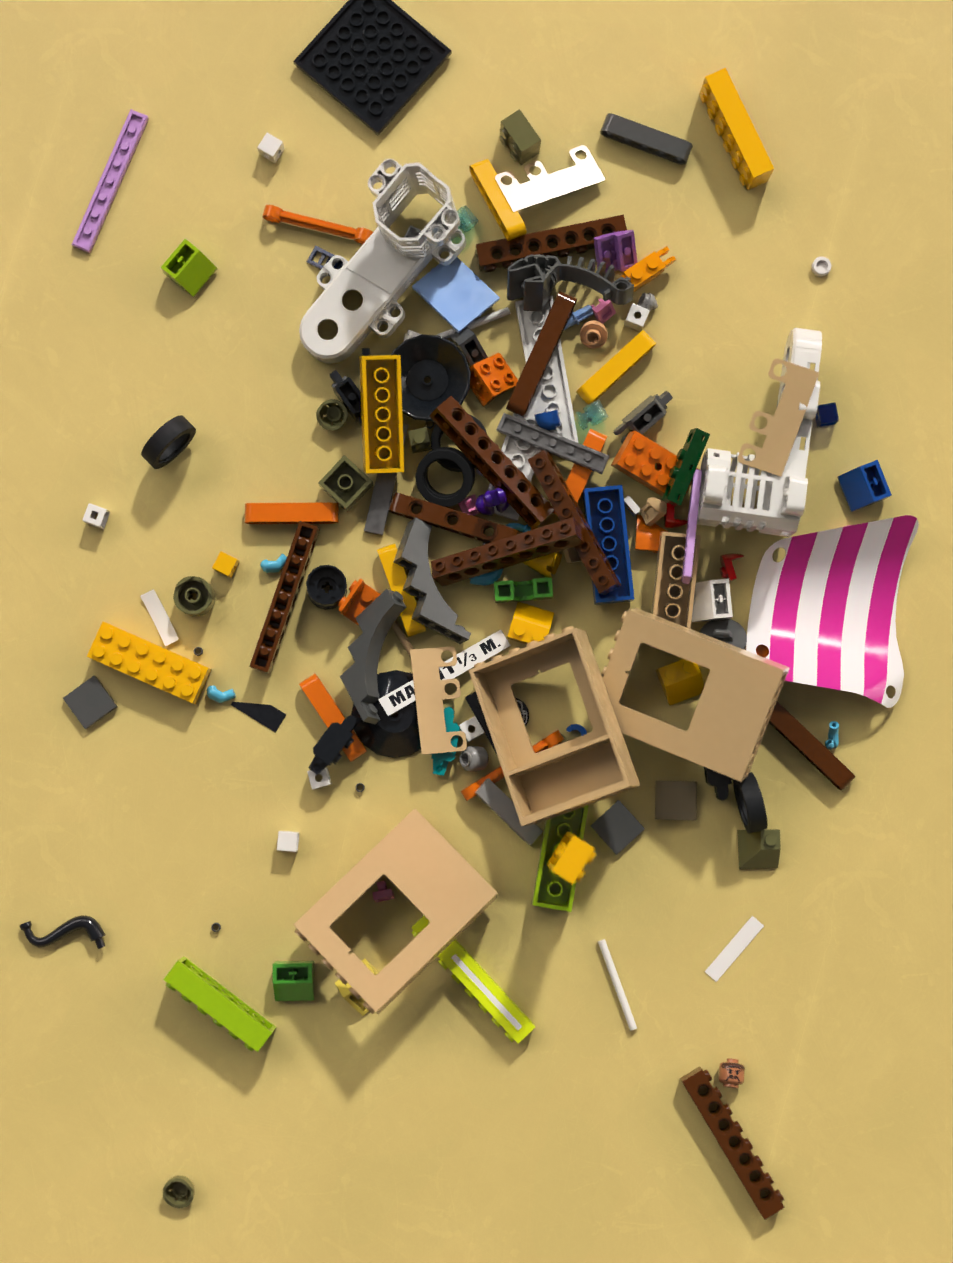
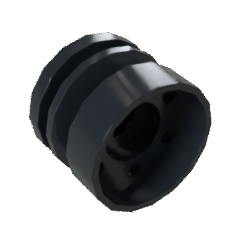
[306,565,347,610]

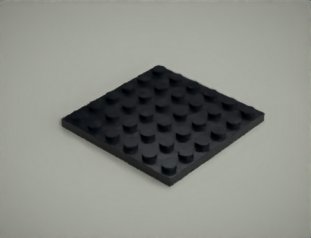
[293,0,452,135]

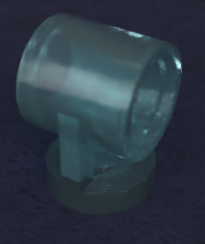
[455,205,478,238]
[575,400,608,430]

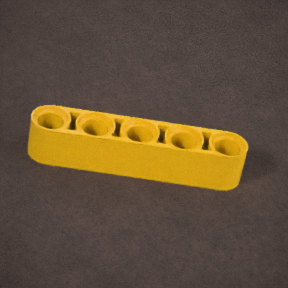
[469,159,527,241]
[576,330,656,406]
[377,543,426,637]

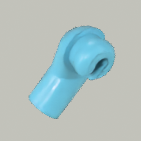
[260,553,287,573]
[207,685,236,703]
[825,721,839,750]

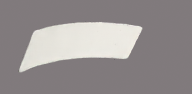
[141,590,179,646]

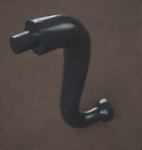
[19,915,106,949]

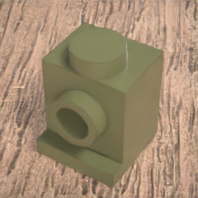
[408,427,431,454]

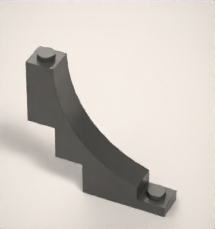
[393,518,471,644]
[340,589,406,724]

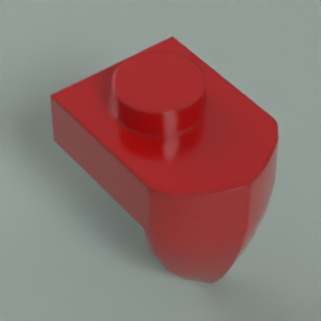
[664,503,688,528]
[720,553,745,582]

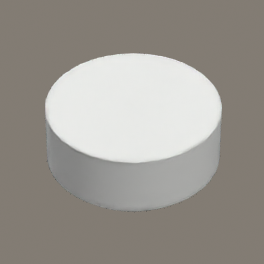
[811,257,831,277]

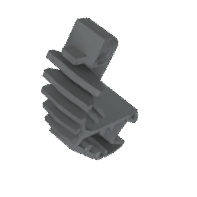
[507,254,634,311]

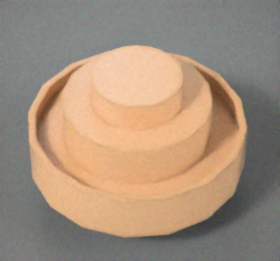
[580,321,608,349]

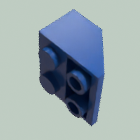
[837,460,892,512]

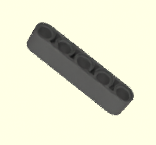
[600,113,693,165]

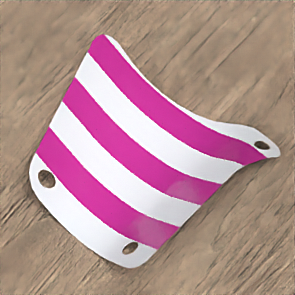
[746,515,919,708]

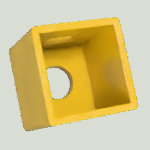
[212,551,240,578]

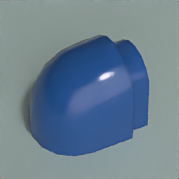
[534,410,561,431]

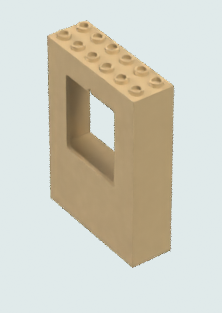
[588,608,790,782]
[469,626,640,826]
[294,809,498,1015]

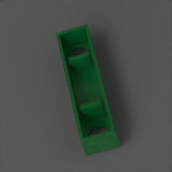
[661,428,710,506]

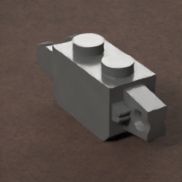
[613,391,673,444]

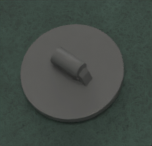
[700,619,747,649]

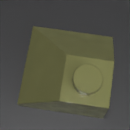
[737,829,781,869]

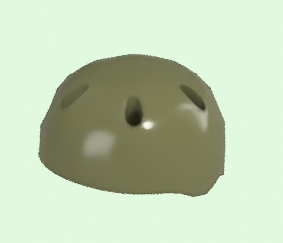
[316,399,348,431]
[163,1176,194,1208]

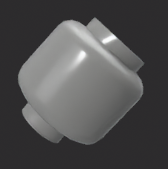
[460,746,489,772]

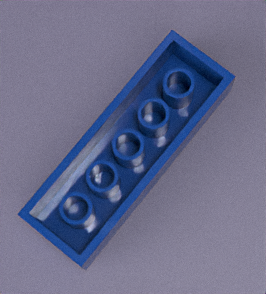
[582,485,634,605]

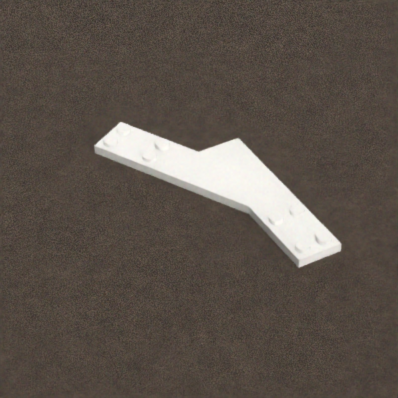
[488,296,579,521]

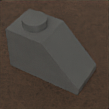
[450,327,488,367]

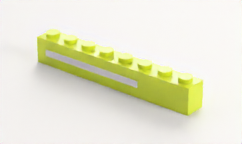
[411,915,535,1043]

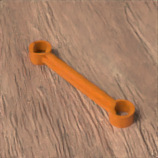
[262,205,373,245]
[461,730,564,801]

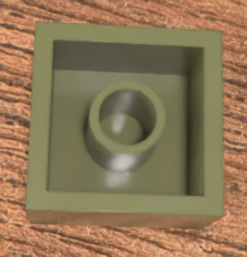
[499,109,541,165]
[318,455,374,512]

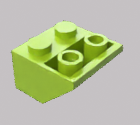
[161,239,217,297]

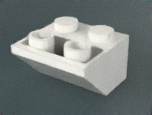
[691,579,733,622]

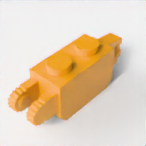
[621,247,676,292]

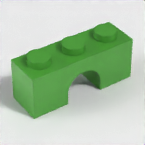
[494,577,553,603]

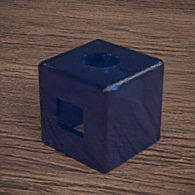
[815,403,839,427]

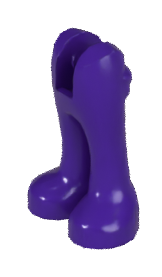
[476,488,510,516]

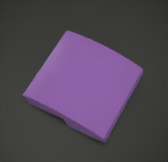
[593,230,638,272]

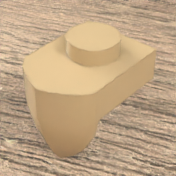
[640,497,667,526]

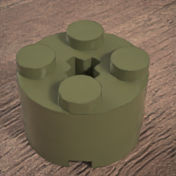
[173,576,215,617]

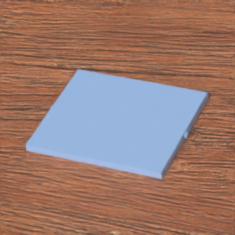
[412,256,500,333]

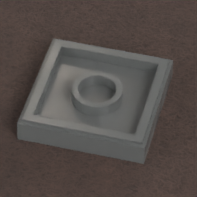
[63,675,118,729]
[590,800,645,855]

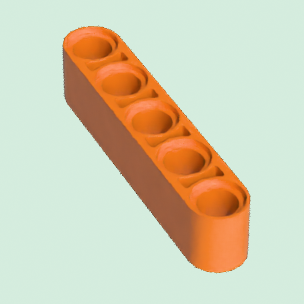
[552,429,607,514]
[245,502,338,524]
[299,673,367,762]

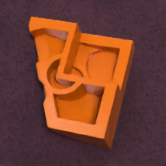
[635,514,668,553]

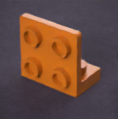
[470,353,518,407]
[338,578,381,626]

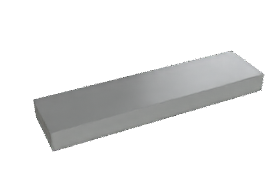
[475,778,543,846]

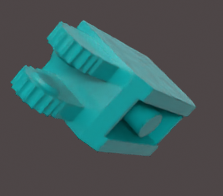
[430,707,460,775]

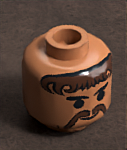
[719,1058,745,1088]

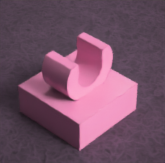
[591,299,616,324]
[458,494,480,516]
[372,881,395,903]

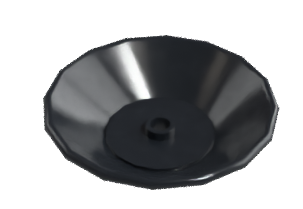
[391,334,471,421]
[351,670,421,758]

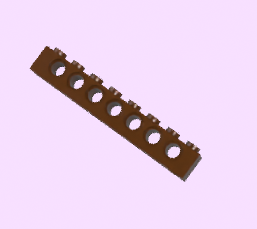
[476,214,627,272]
[430,396,554,529]
[528,450,621,595]
[431,517,584,587]
[249,521,320,674]
[680,1066,785,1220]

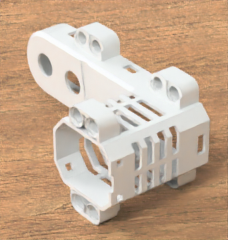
[299,159,466,364]
[697,328,822,537]

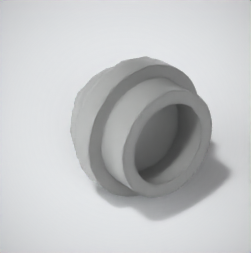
[638,293,658,311]

